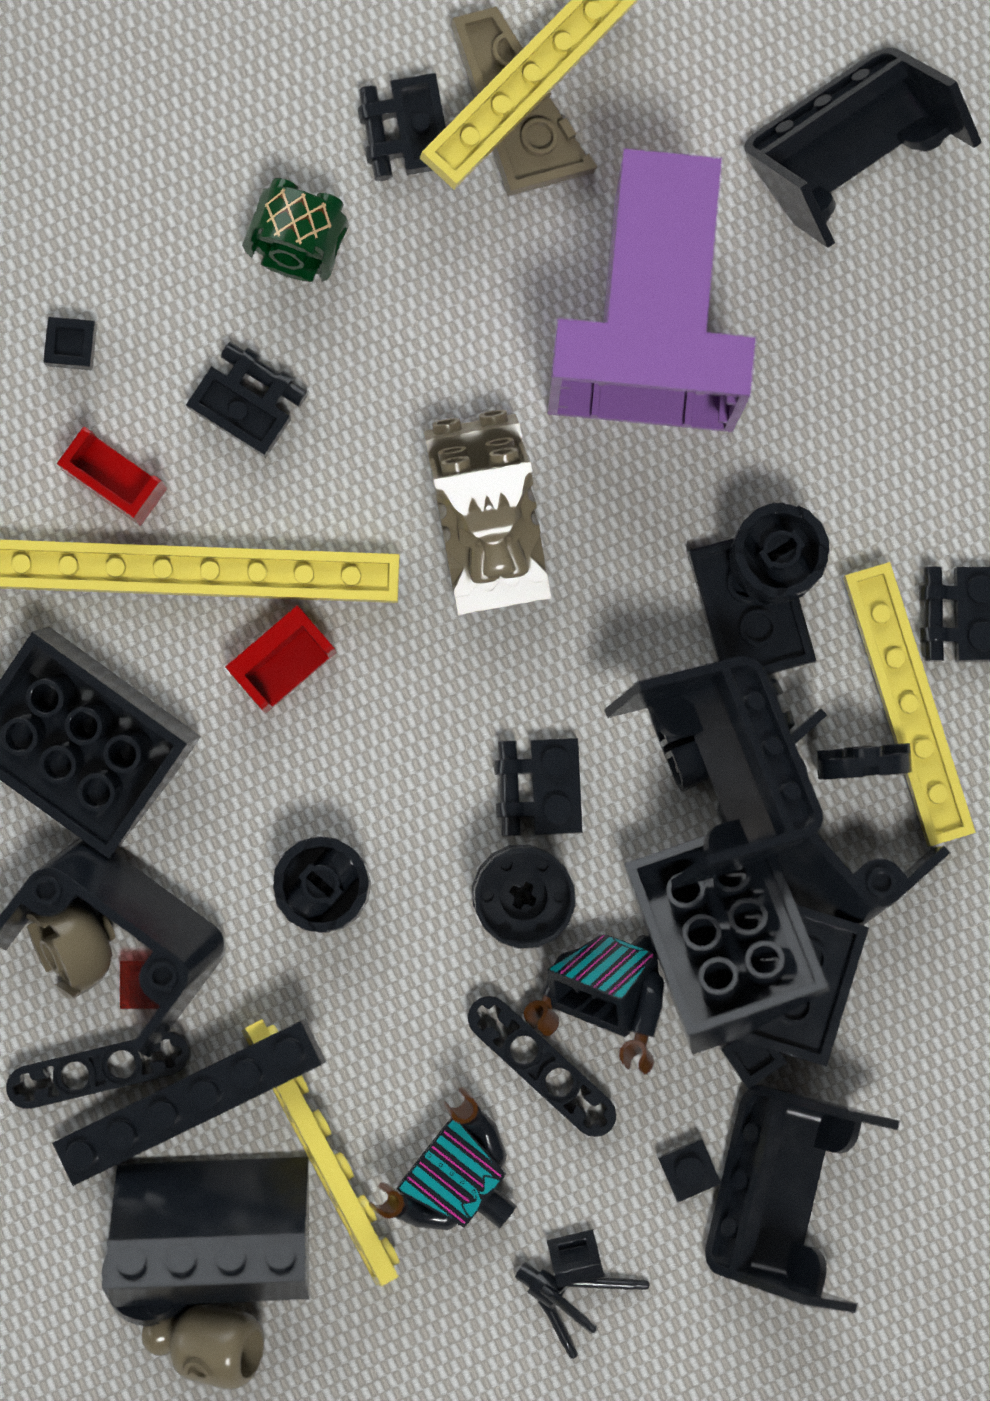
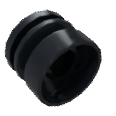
[472,844,576,949]

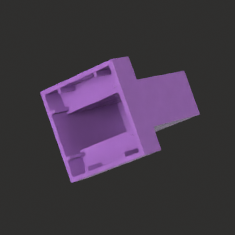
[548,149,756,432]

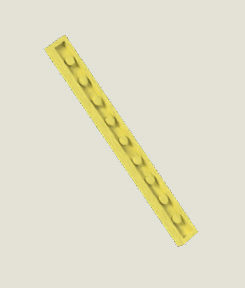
[0,540,400,603]

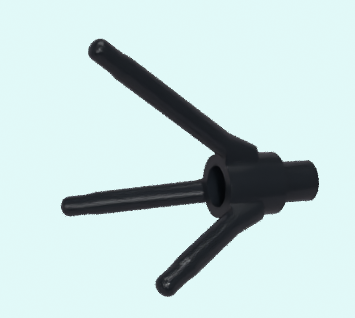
[515,1262,650,1359]

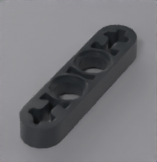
[468,996,617,1137]
[6,1031,191,1109]

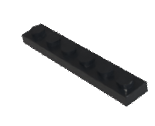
[52,1018,327,1186]

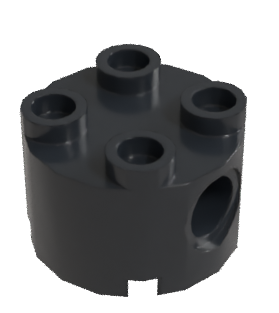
[729,502,829,605]
[273,836,371,933]

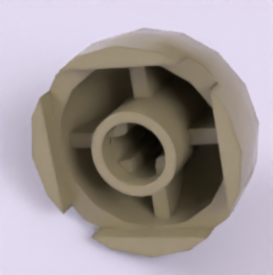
[26,901,115,999]

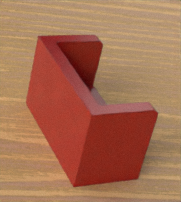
[56,426,168,526]
[225,605,337,714]

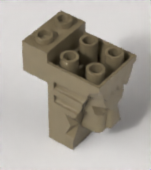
[423,410,551,615]

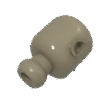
[142,1303,264,1390]

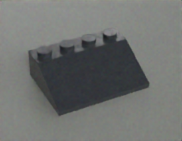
[0,627,201,859]
[625,835,829,1055]
[106,1157,310,1307]

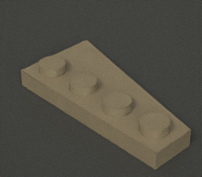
[450,6,597,196]

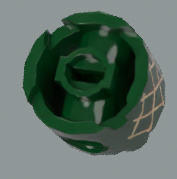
[242,178,349,282]

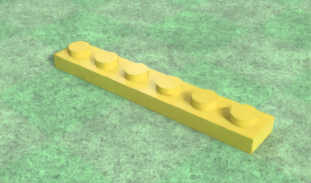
[420,0,638,190]
[843,562,976,847]
[241,1019,400,1286]

